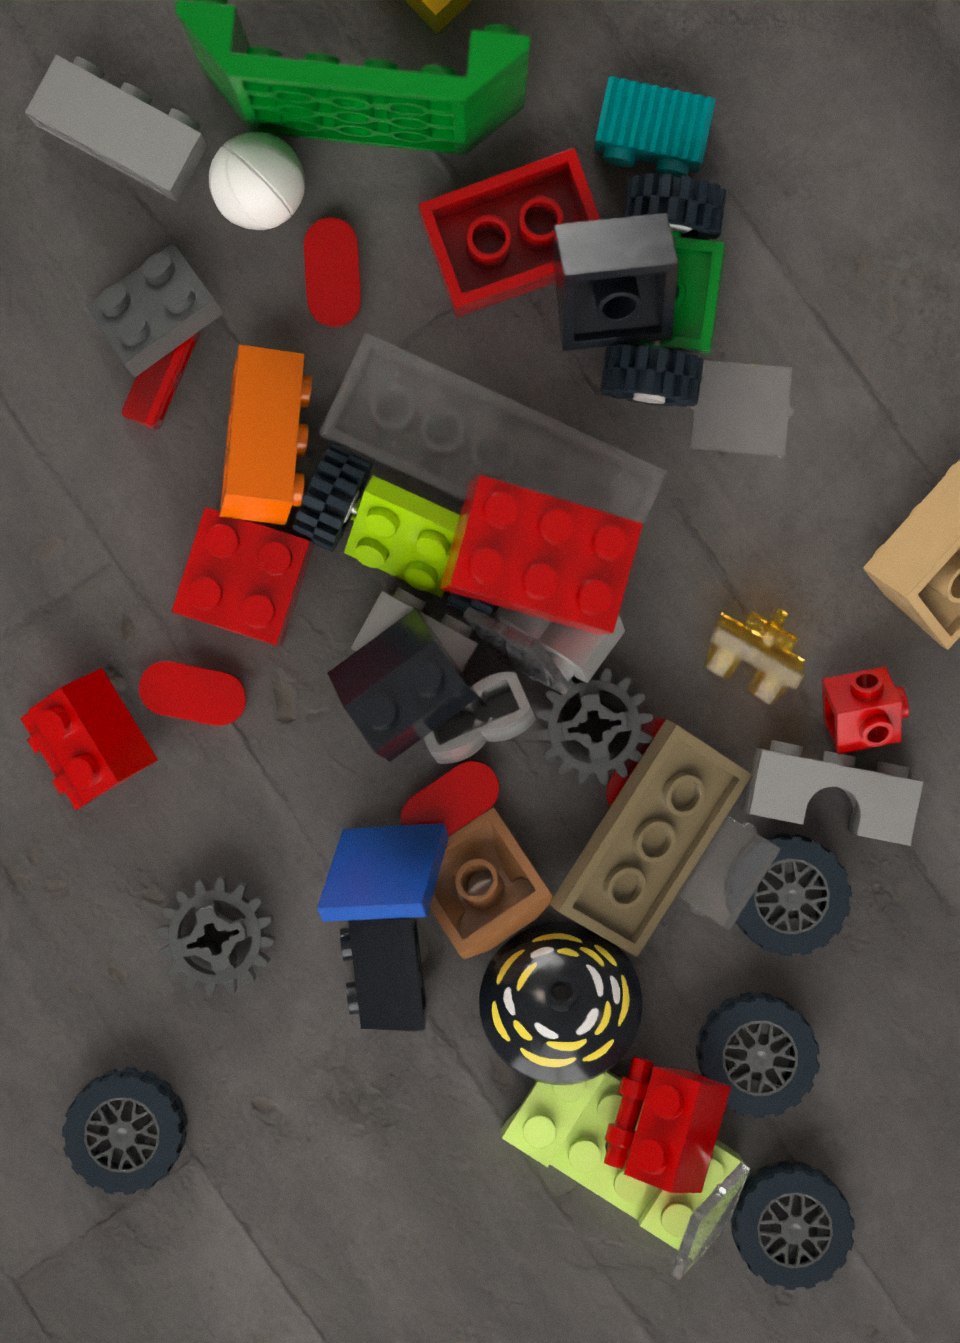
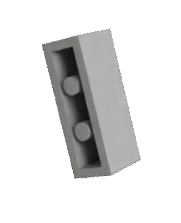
[25,54,208,202]

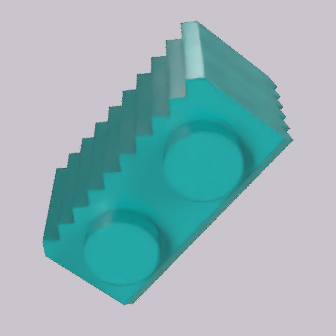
[593,76,716,178]

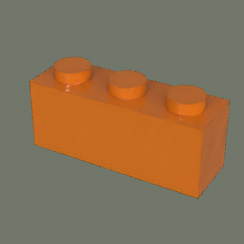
[219,344,312,525]

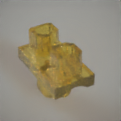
[704,608,806,705]

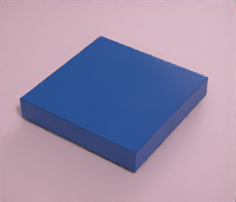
[317,823,449,921]

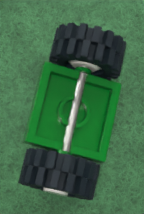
[600,174,726,407]

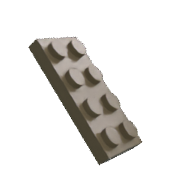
[549,719,753,957]

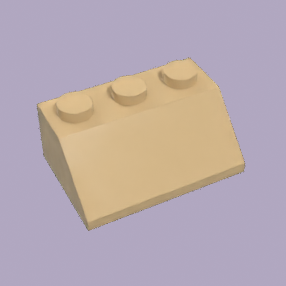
[863,459,960,650]

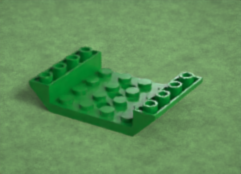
[175,0,531,155]

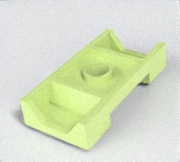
[501,1071,744,1255]

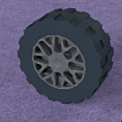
[727,833,852,956]
[696,992,820,1118]
[62,1067,188,1195]
[730,1161,855,1290]

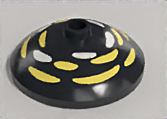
[479,922,642,1085]

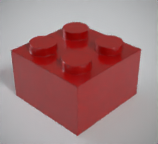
[171,507,315,646]

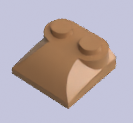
[430,807,553,960]

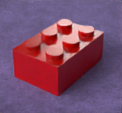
[418,147,600,318]
[440,475,643,635]

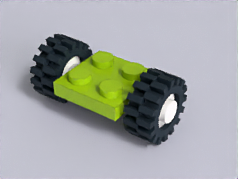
[292,444,494,622]

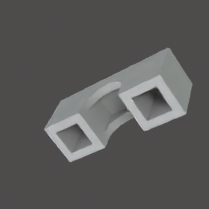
[743,740,923,846]

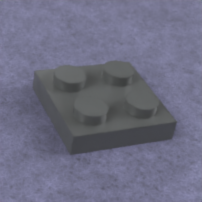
[86,243,224,378]

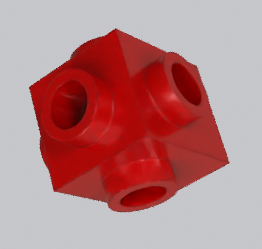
[822,666,909,754]

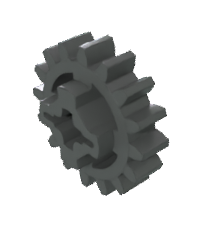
[536,668,653,785]
[156,876,276,996]

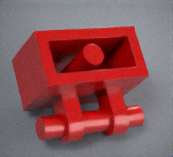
[20,668,158,811]
[604,1056,731,1193]

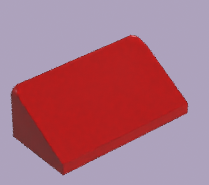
[122,333,200,431]

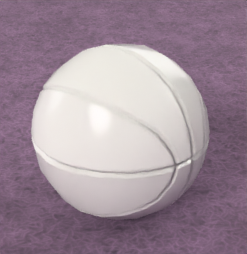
[209,132,305,230]

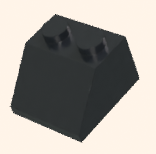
[554,213,678,351]
[327,608,479,762]
[340,917,427,1031]

